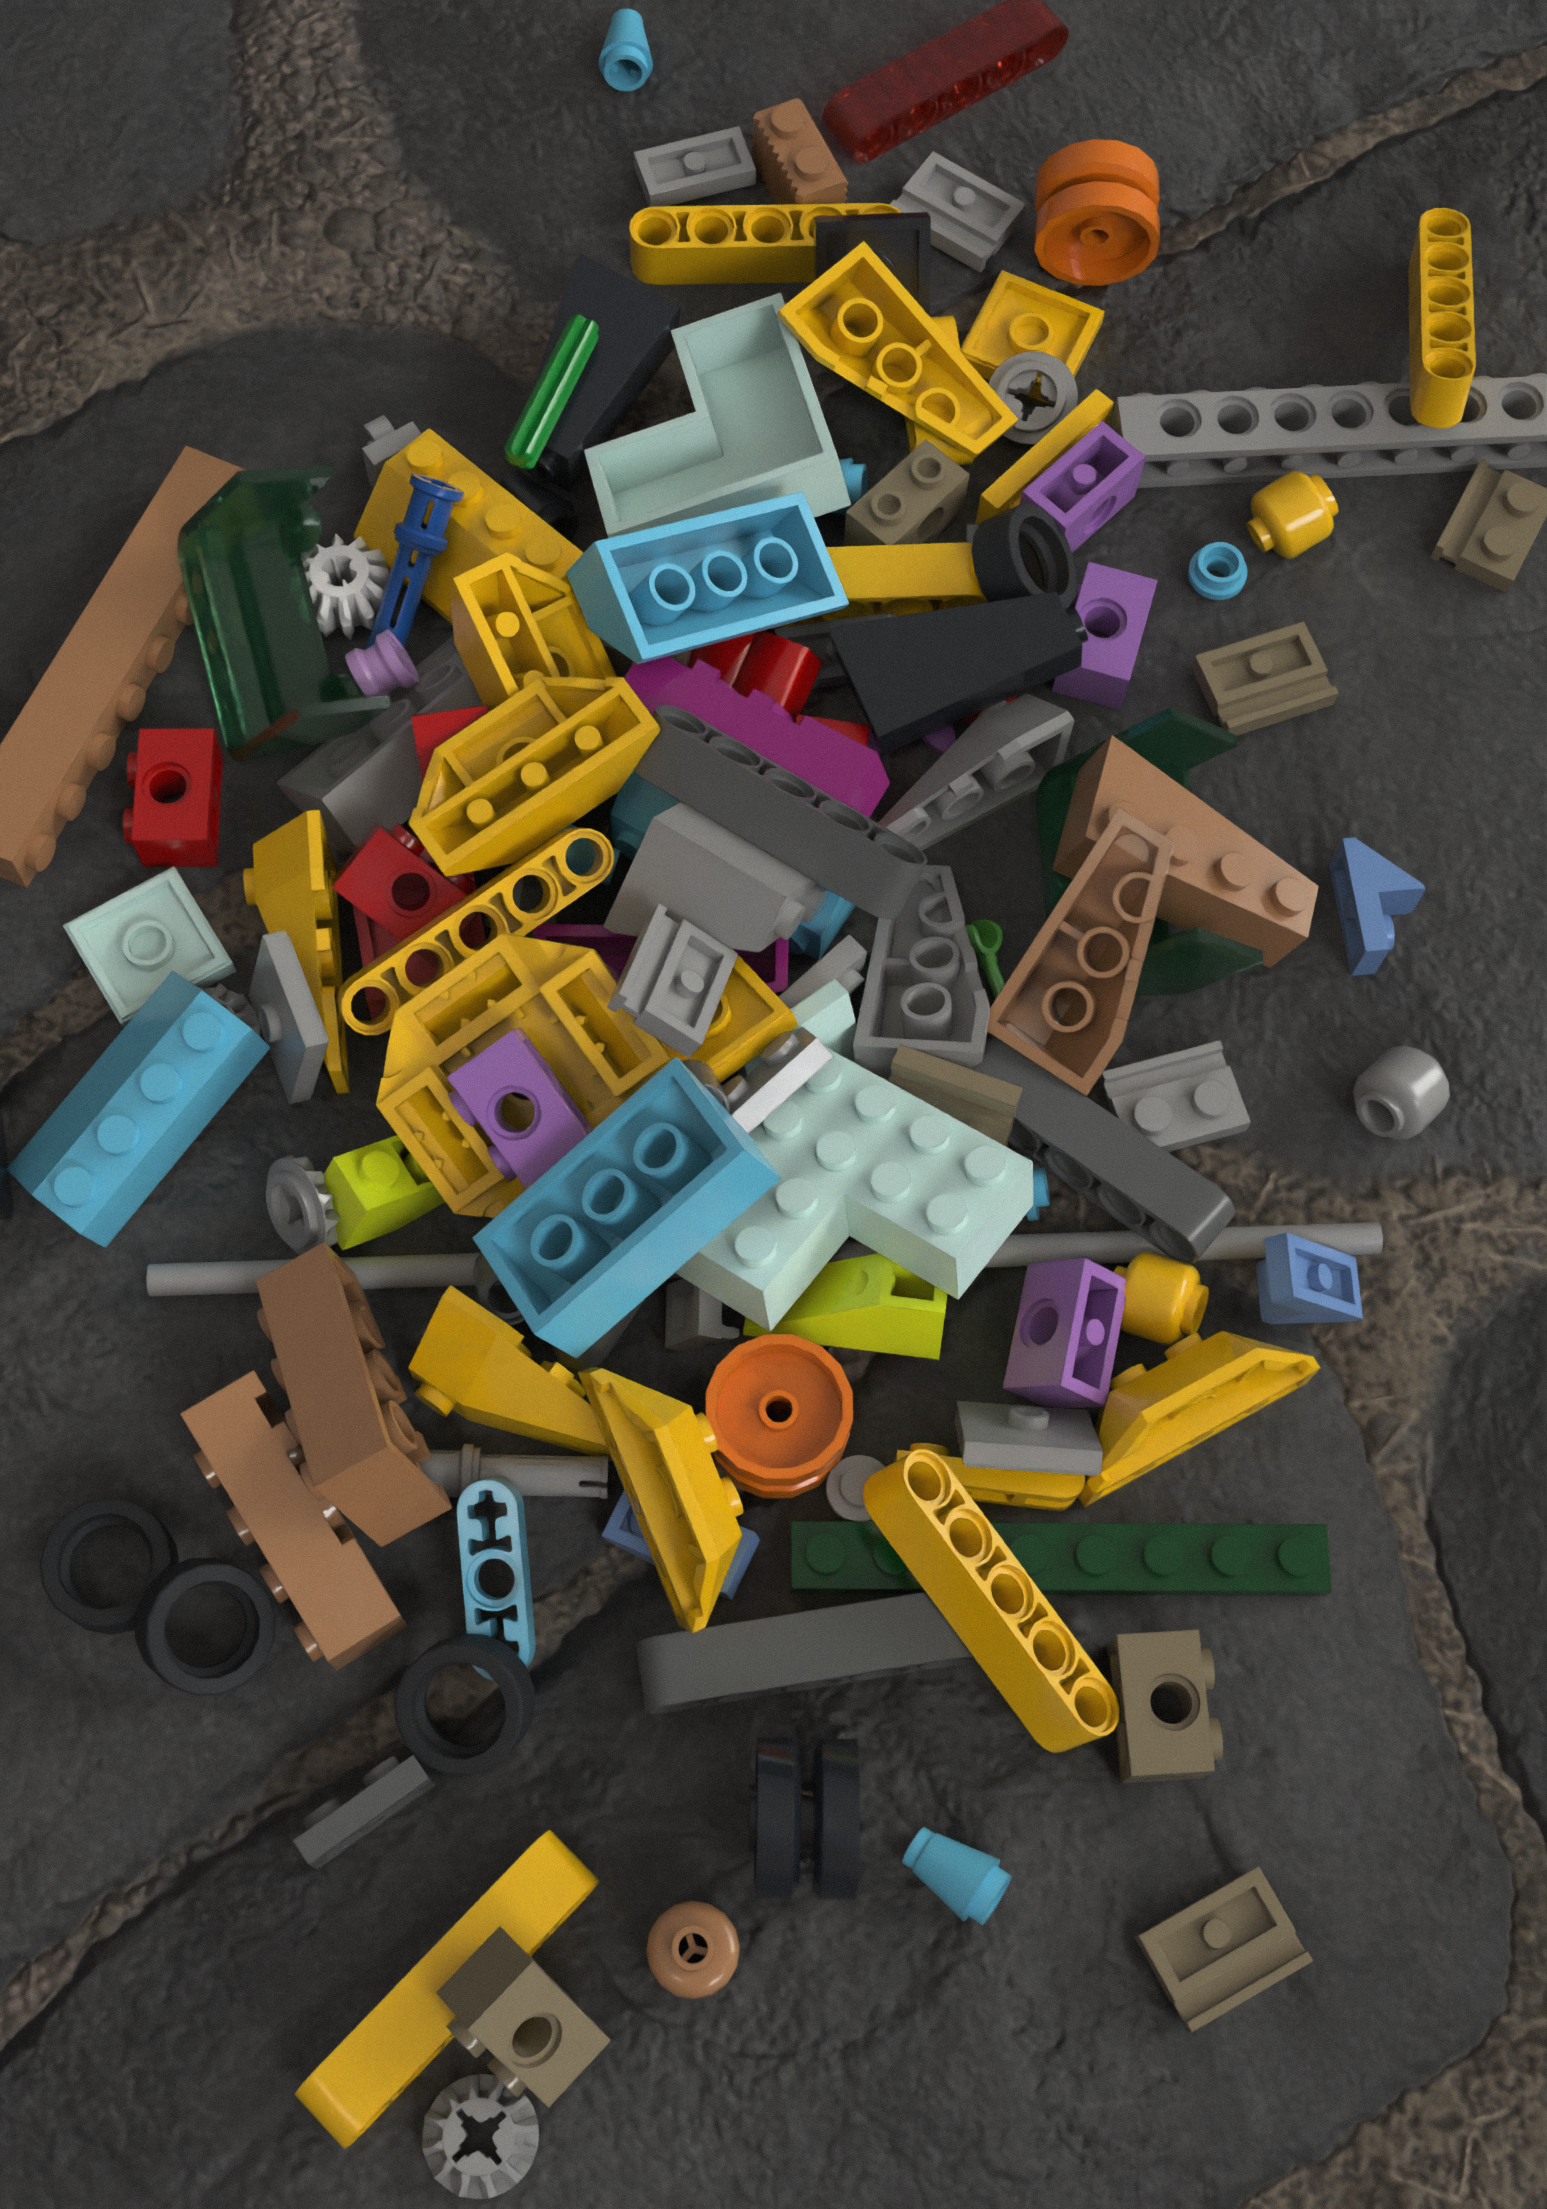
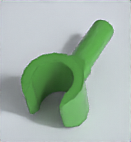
[965,920,1005,1000]

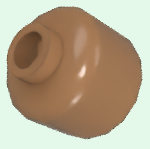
[646,1900,740,2000]

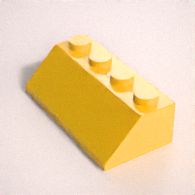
[353,428,583,625]

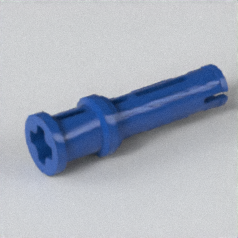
[365,473,464,649]

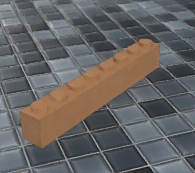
[0,446,259,888]

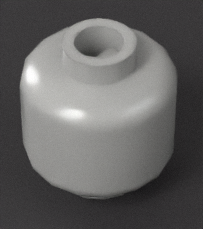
[1353,1046,1450,1140]

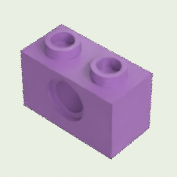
[1020,421,1146,553]
[1052,562,1158,710]
[447,1027,594,1188]
[1003,1258,1126,1408]

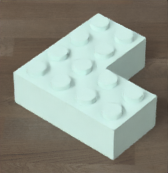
[584,292,851,538]
[675,1047,1033,1332]

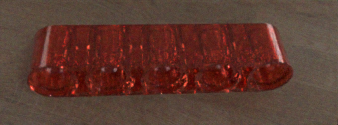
[822,0,1069,163]

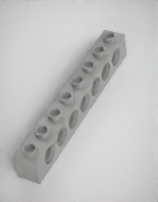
[1110,373,1547,488]

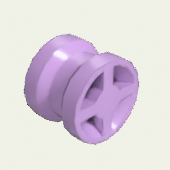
[345,629,420,706]

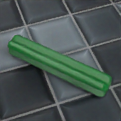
[504,314,599,470]

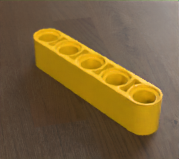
[629,203,901,285]
[1408,208,1476,428]
[770,542,988,629]
[337,828,614,1035]
[863,1449,1120,1753]
[295,1830,600,2150]

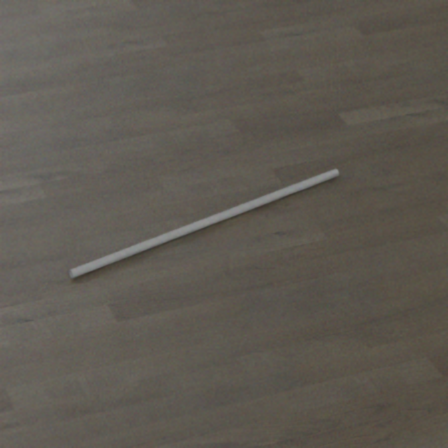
[146,1222,1383,1297]

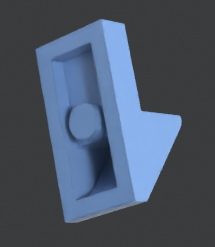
[1329,837,1426,976]
[1256,1232,1363,1324]

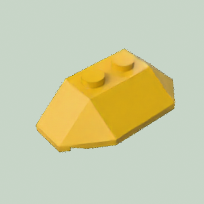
[449,552,617,712]
[409,677,660,877]
[1078,1331,1321,1508]
[578,1367,743,1633]

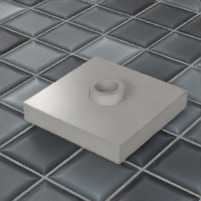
[248,930,329,1104]
[955,1401,1103,1476]

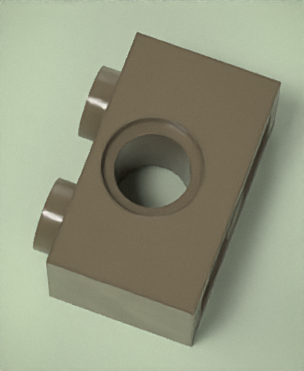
[843,439,970,547]
[1107,1630,1223,1783]
[436,1926,611,2108]

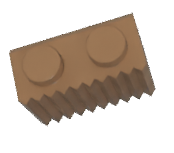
[752,98,849,205]

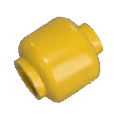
[1246,470,1339,559]
[1114,1251,1209,1346]

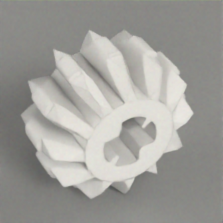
[291,534,390,640]

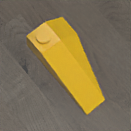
[777,241,1019,458]
[243,810,350,1094]
[408,1285,613,1461]

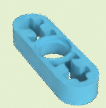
[457,1477,536,1681]

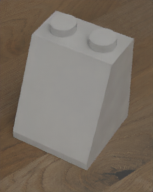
[603,802,828,952]

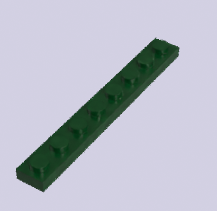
[791,1521,1332,1596]

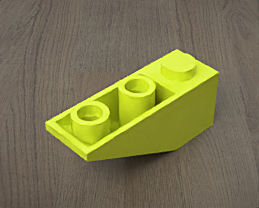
[324,1135,445,1251]
[743,1253,947,1360]

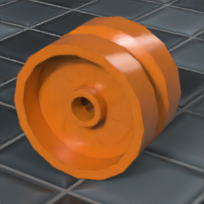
[1034,139,1160,286]
[705,1334,853,1498]

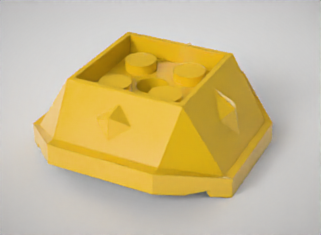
[376,933,672,1218]

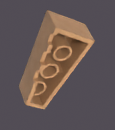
[1052,735,1319,968]
[255,1242,452,1547]
[180,1370,408,1671]

